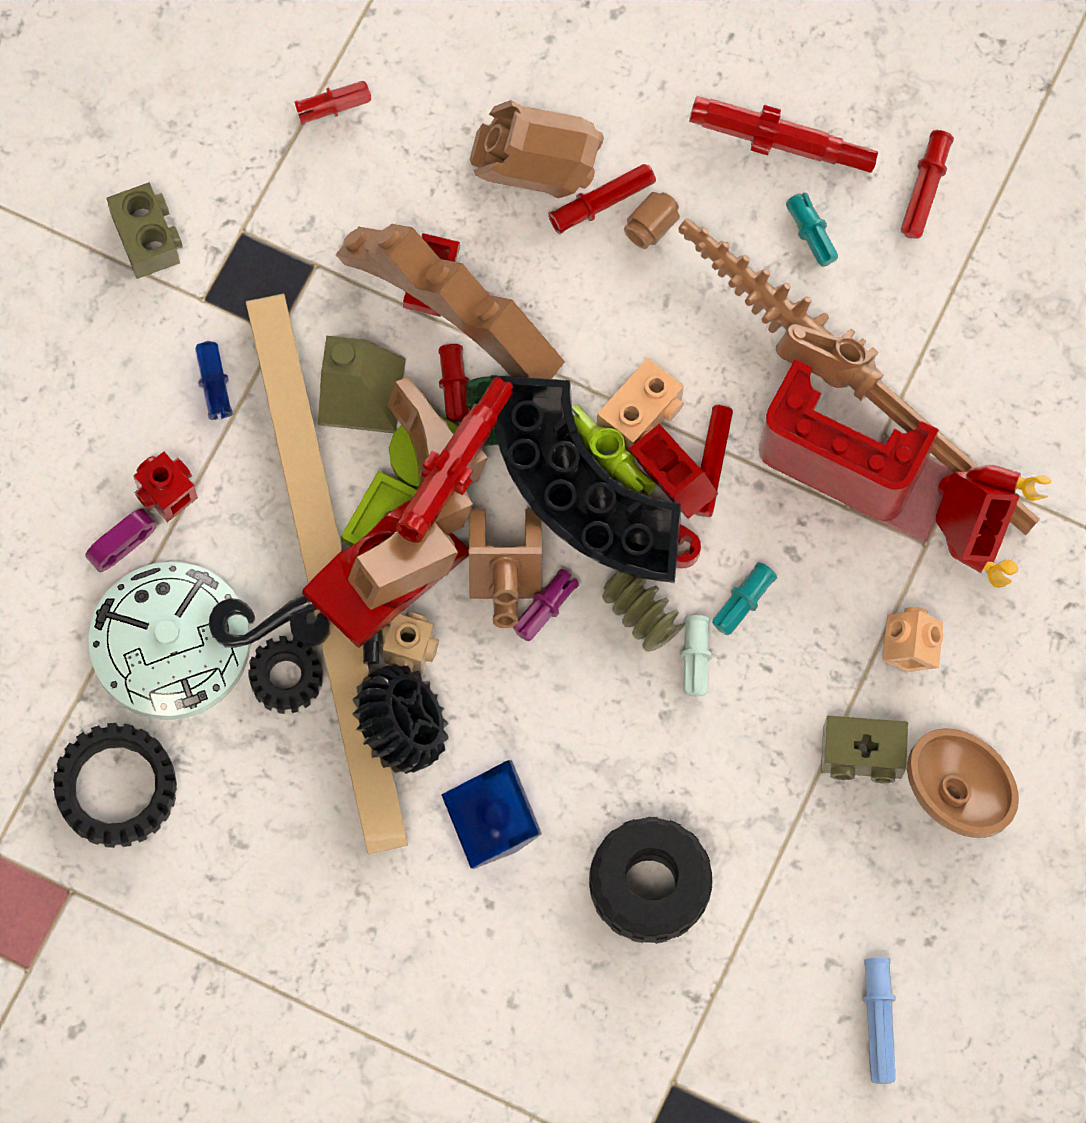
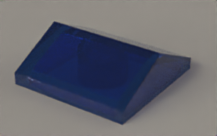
[441,760,542,869]

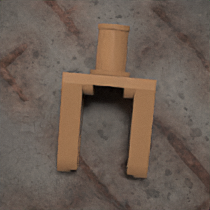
[469,509,542,628]

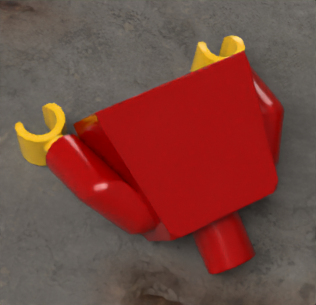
[936,465,1051,588]

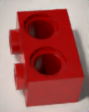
[629,424,718,519]

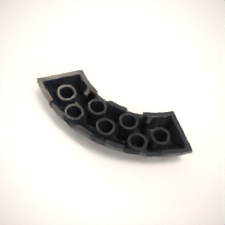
[491,375,681,583]

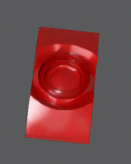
[302,499,469,648]

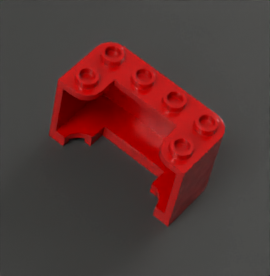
[759,359,939,521]

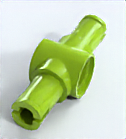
[572,405,656,496]

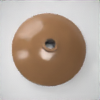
[907,728,1019,838]

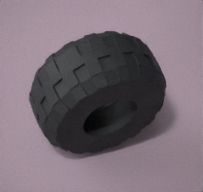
[589,817,712,944]

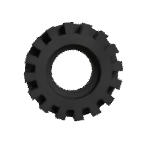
[248,636,322,714]

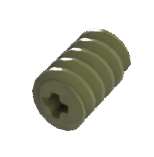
[602,571,686,652]

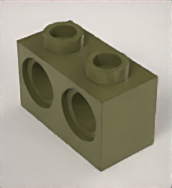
[106,182,183,279]

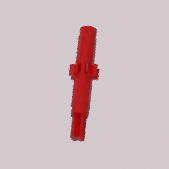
[689,95,878,173]
[396,377,513,543]

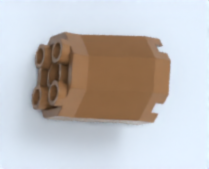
[470,100,604,199]

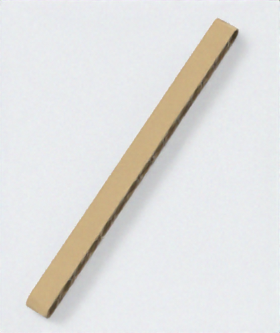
[246,293,408,855]

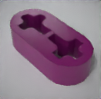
[85,509,157,572]

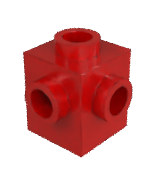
[133,451,198,523]

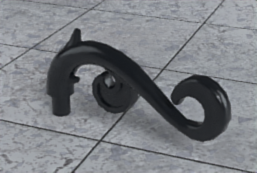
[209,595,383,665]

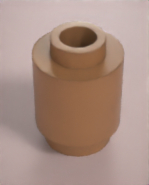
[624,192,680,249]

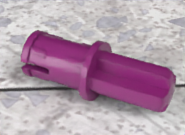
[513,569,579,641]

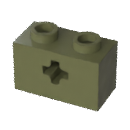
[821,715,908,783]

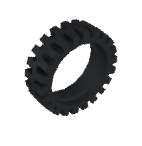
[53,723,177,848]

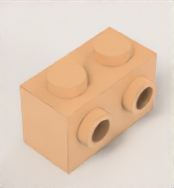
[596,358,684,455]

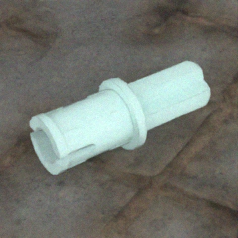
[680,615,712,697]

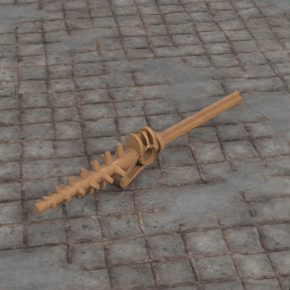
[678,218,1040,535]

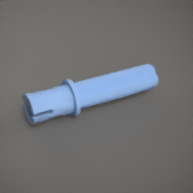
[863,958,896,1084]

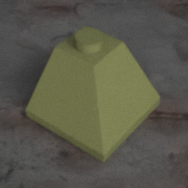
[318,335,406,434]

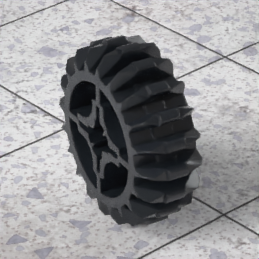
[352,664,449,774]

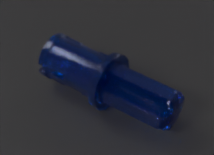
[195,341,233,420]

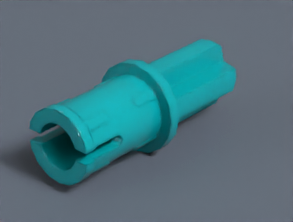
[786,193,838,267]
[712,562,777,635]

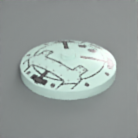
[88,562,250,720]

